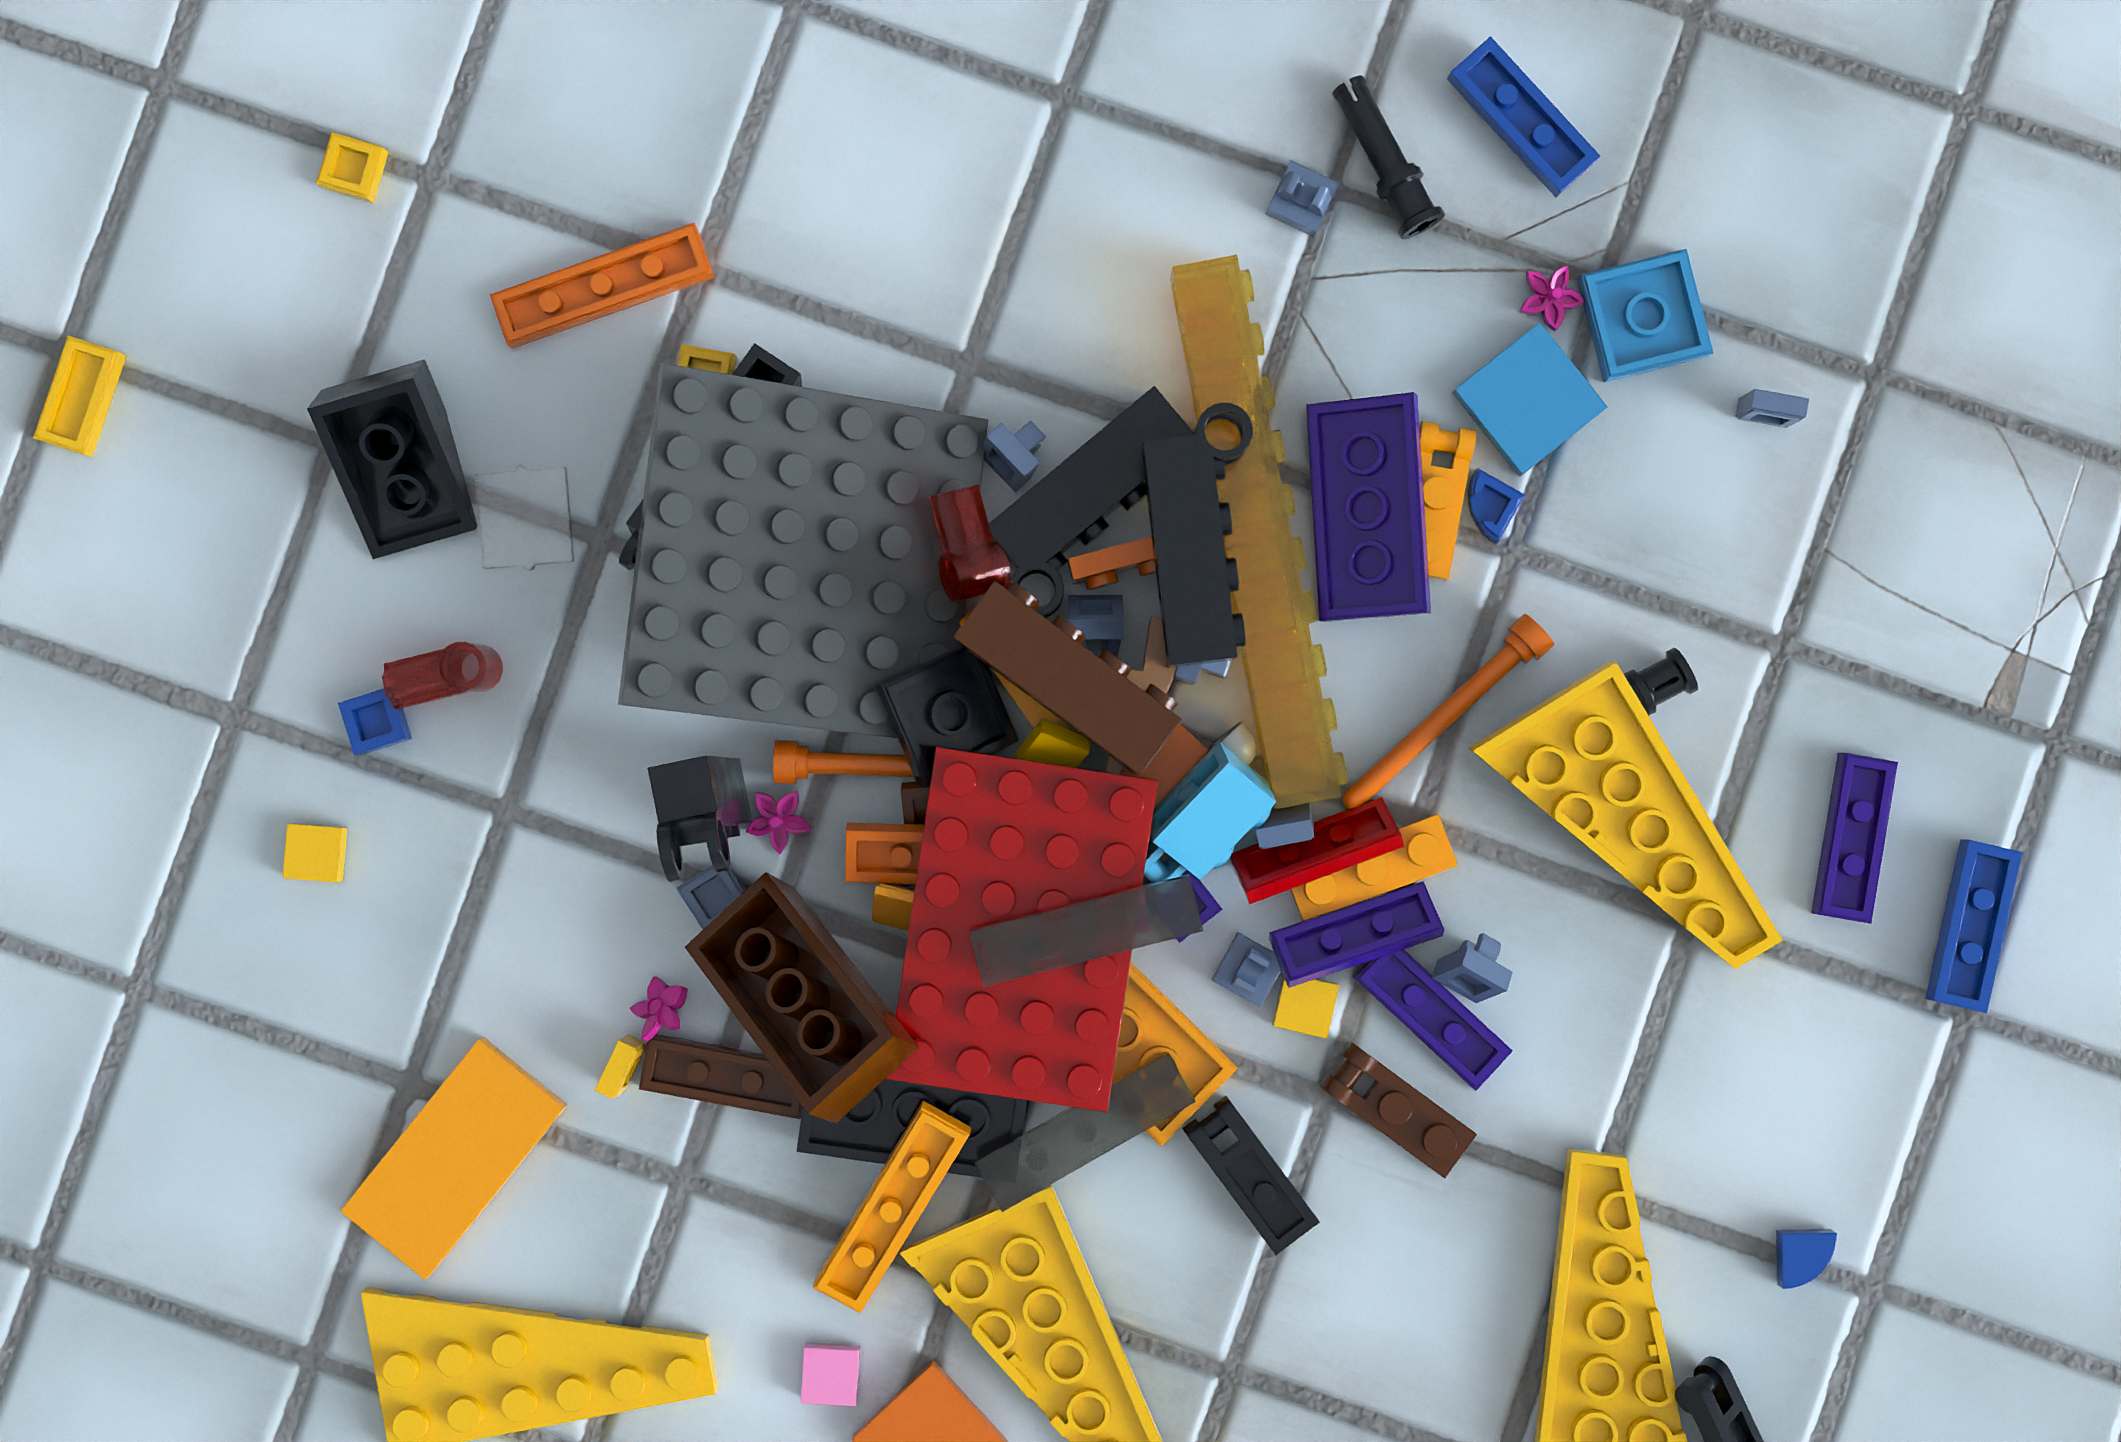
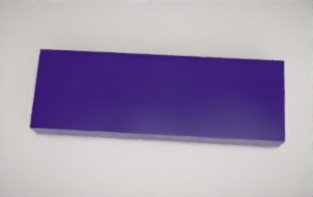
[1811,753,1898,924]
[1269,881,1445,988]
[1353,949,1513,1091]

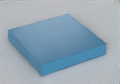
[1577,249,1713,383]
[1452,323,1608,477]

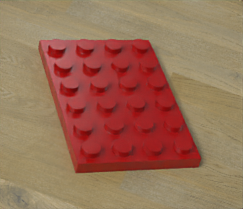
[886,746,1158,1112]

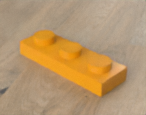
[1290,814,1458,921]

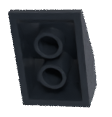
[307,359,478,559]

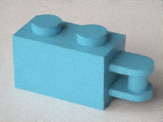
[1144,741,1277,893]

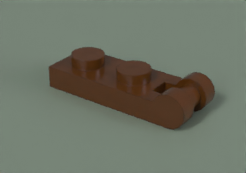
[1320,1042,1477,1179]

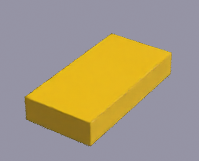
[33,335,127,457]

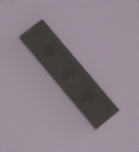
[969,874,1203,987]
[975,1052,1196,1212]

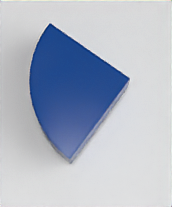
[1468,468,1525,544]
[1776,1229,1837,1289]

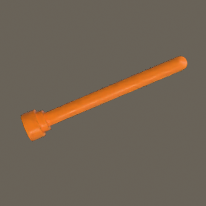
[1342,614,1554,809]
[773,740,914,784]

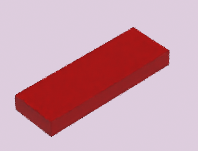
[1230,797,1404,905]

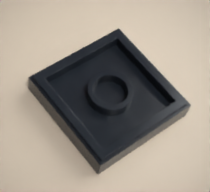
[876,646,1019,788]

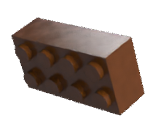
[953,581,1182,776]
[685,872,919,1123]

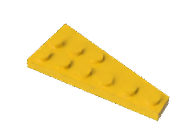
[1469,660,1783,969]
[1534,1148,1687,1442]
[899,1183,1163,1442]
[361,1287,719,1442]

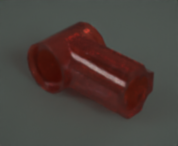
[929,485,1011,603]
[382,642,503,710]

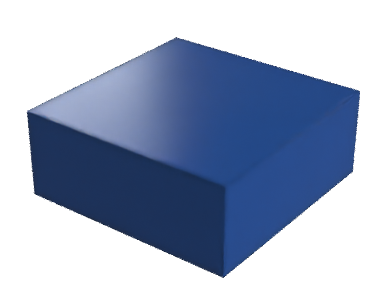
[338,687,412,755]

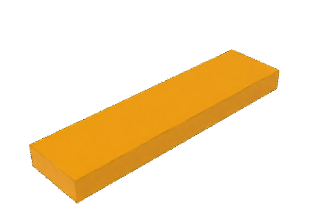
[813,1101,971,1313]

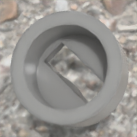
[1209,721,1257,765]

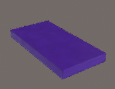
[1306,392,1431,622]

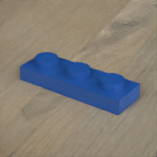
[1447,36,1601,198]
[1925,839,2023,1013]

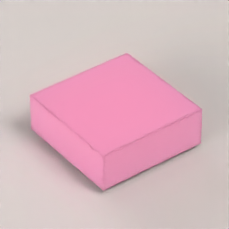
[801,1343,861,1406]

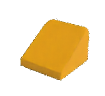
[872,883,915,931]

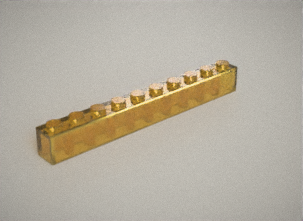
[1170,255,1348,809]

